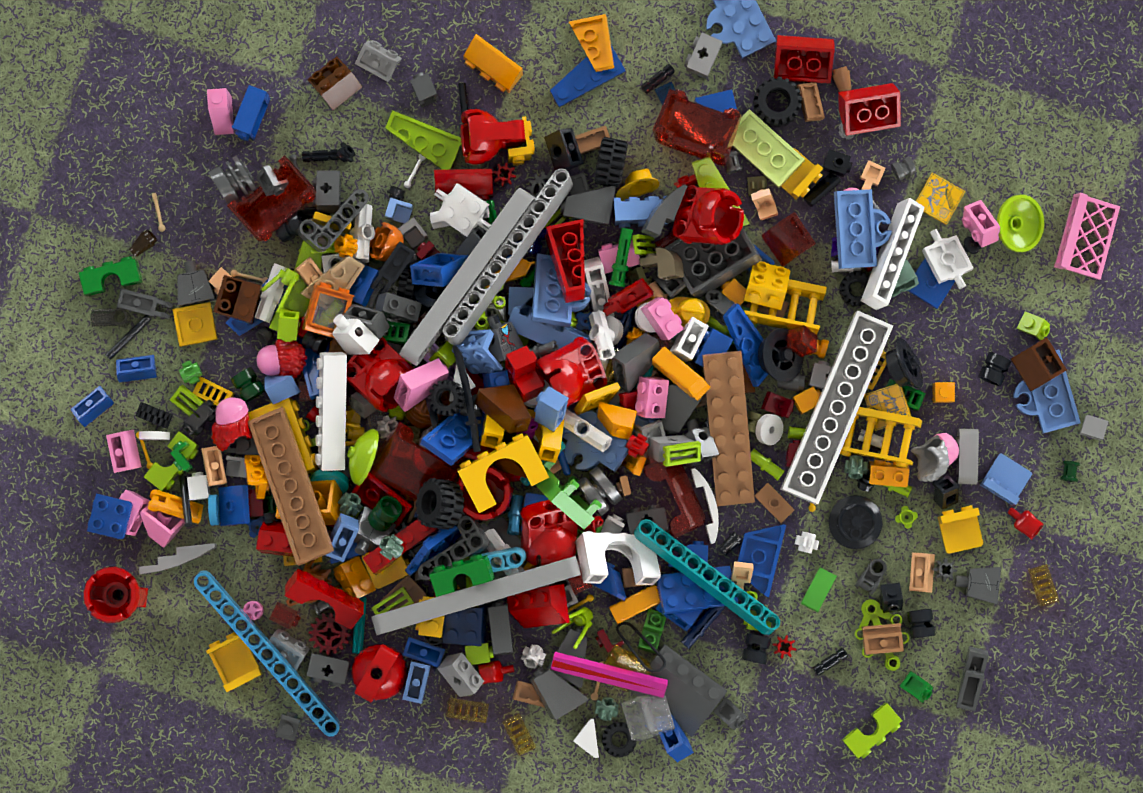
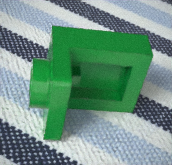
[170,441,193,472]

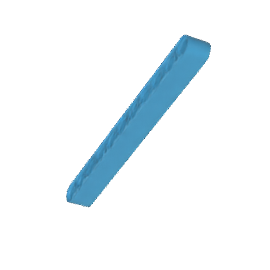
[194,571,340,736]

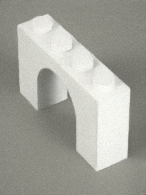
[575,531,661,586]

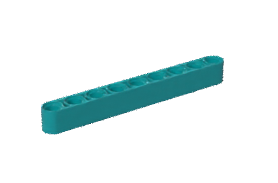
[634,519,780,635]

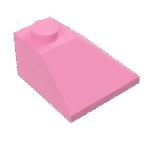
[140,500,184,548]

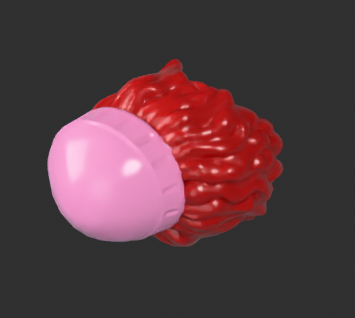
[256,339,307,379]
[211,397,252,451]

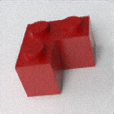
[505,345,545,402]

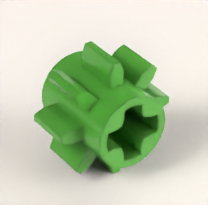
[179,360,203,385]

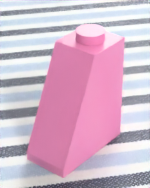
[207,88,234,135]
[394,358,449,412]

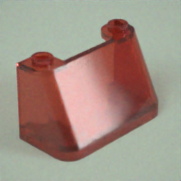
[653,89,741,166]
[227,155,316,242]
[371,422,466,500]
[642,461,706,538]

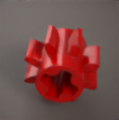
[493,163,516,187]
[625,433,649,458]
[772,635,796,659]

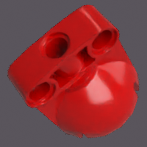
[460,109,526,164]
[672,185,744,245]
[346,337,415,412]
[535,337,607,407]
[457,465,514,521]
[520,500,577,566]
[83,567,148,623]
[352,644,408,703]

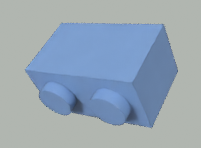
[534,387,569,432]
[326,513,359,562]
[402,661,431,704]

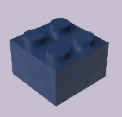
[443,603,487,646]

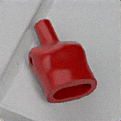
[1008,507,1044,540]
[478,660,514,684]

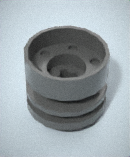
[208,155,257,206]

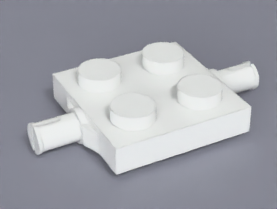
[434,183,491,237]
[922,229,973,289]

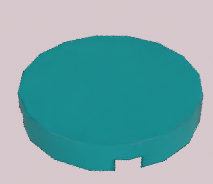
[310,469,349,494]

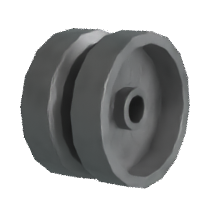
[577,466,623,516]

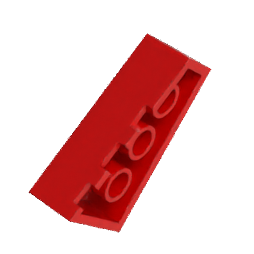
[546,219,585,303]

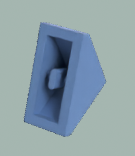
[508,287,534,317]
[264,376,300,404]

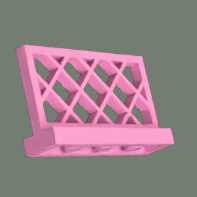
[1054,193,1120,280]

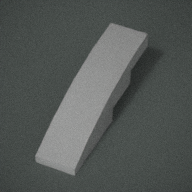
[139,543,217,574]

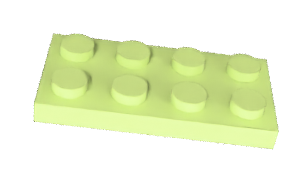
[723,109,805,188]

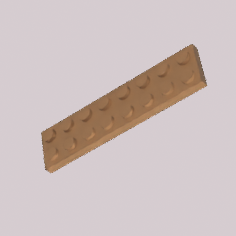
[702,351,755,506]
[248,407,334,566]

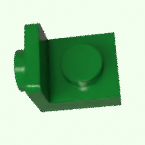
[900,671,933,703]

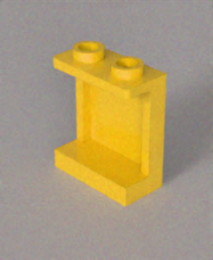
[206,632,263,692]

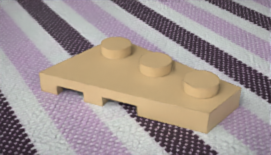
[300,256,365,309]

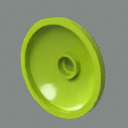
[997,195,1044,252]
[347,429,379,485]

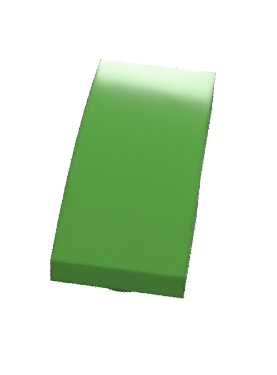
[801,567,837,613]
[637,609,666,654]

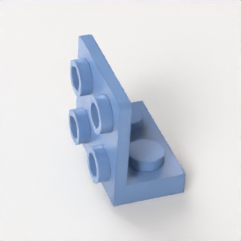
[452,329,503,374]
[980,453,1032,506]

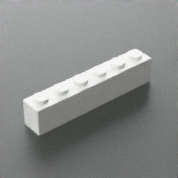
[861,198,925,310]
[315,352,347,471]

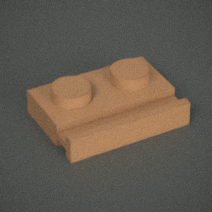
[380,575,427,611]
[862,623,904,655]

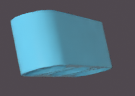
[481,547,526,572]

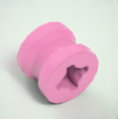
[243,601,264,620]

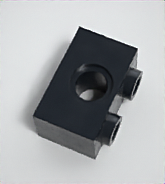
[544,128,584,171]

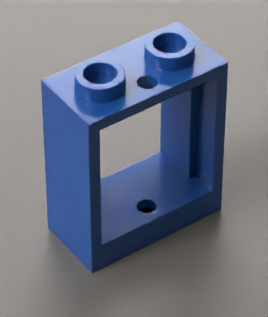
[232,85,271,141]
[410,253,469,287]

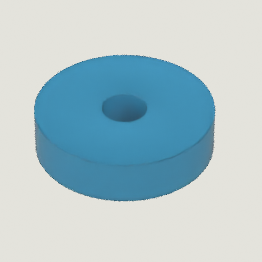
[208,494,220,526]

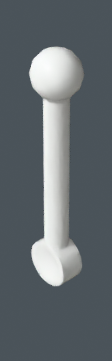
[404,154,426,188]

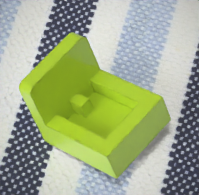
[1017,311,1050,341]

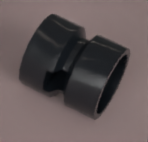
[274,210,309,243]
[978,352,1012,387]
[907,608,936,639]
[742,633,771,665]

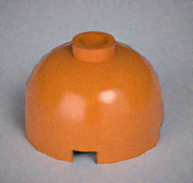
[369,222,404,262]

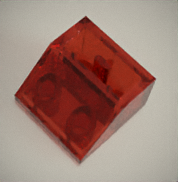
[761,212,816,267]

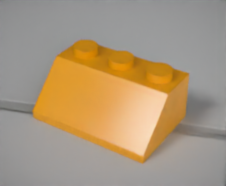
[463,34,523,93]

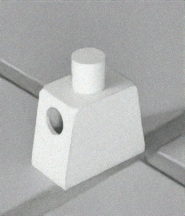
[332,314,379,355]

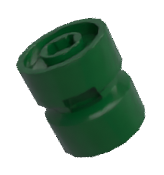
[231,367,265,403]
[368,496,402,532]

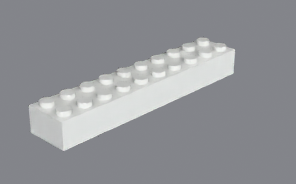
[780,311,893,505]

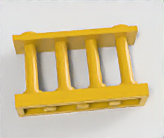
[744,278,827,336]
[840,407,922,468]

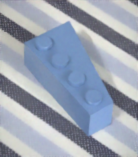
[613,196,676,228]
[508,305,592,351]

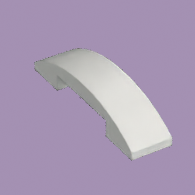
[691,468,719,544]

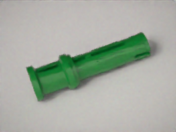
[609,228,633,287]

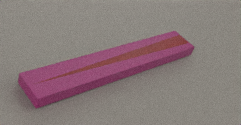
[550,652,668,698]

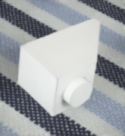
[670,317,709,363]

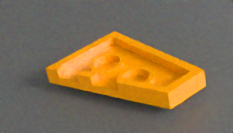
[569,14,614,72]

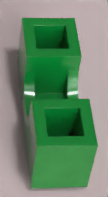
[79,256,143,297]
[429,554,495,597]

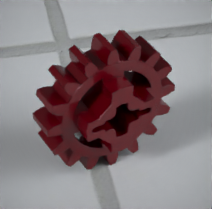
[308,613,351,655]

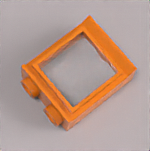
[302,282,354,338]

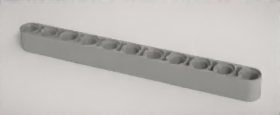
[443,168,573,345]
[400,188,536,366]
[371,556,581,636]

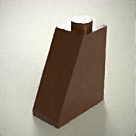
[475,384,532,433]

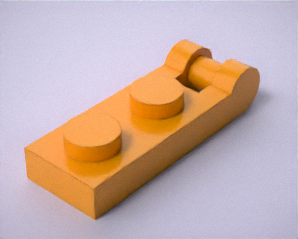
[148,489,204,524]

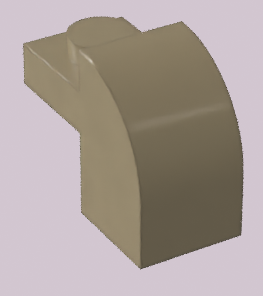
[639,248,684,280]

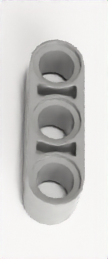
[956,428,979,485]

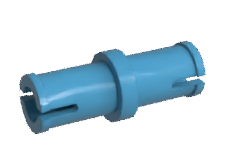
[507,495,524,535]

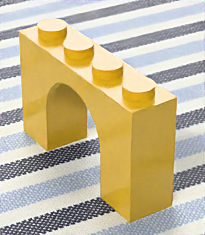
[248,397,318,474]
[480,409,565,463]
[457,433,549,513]

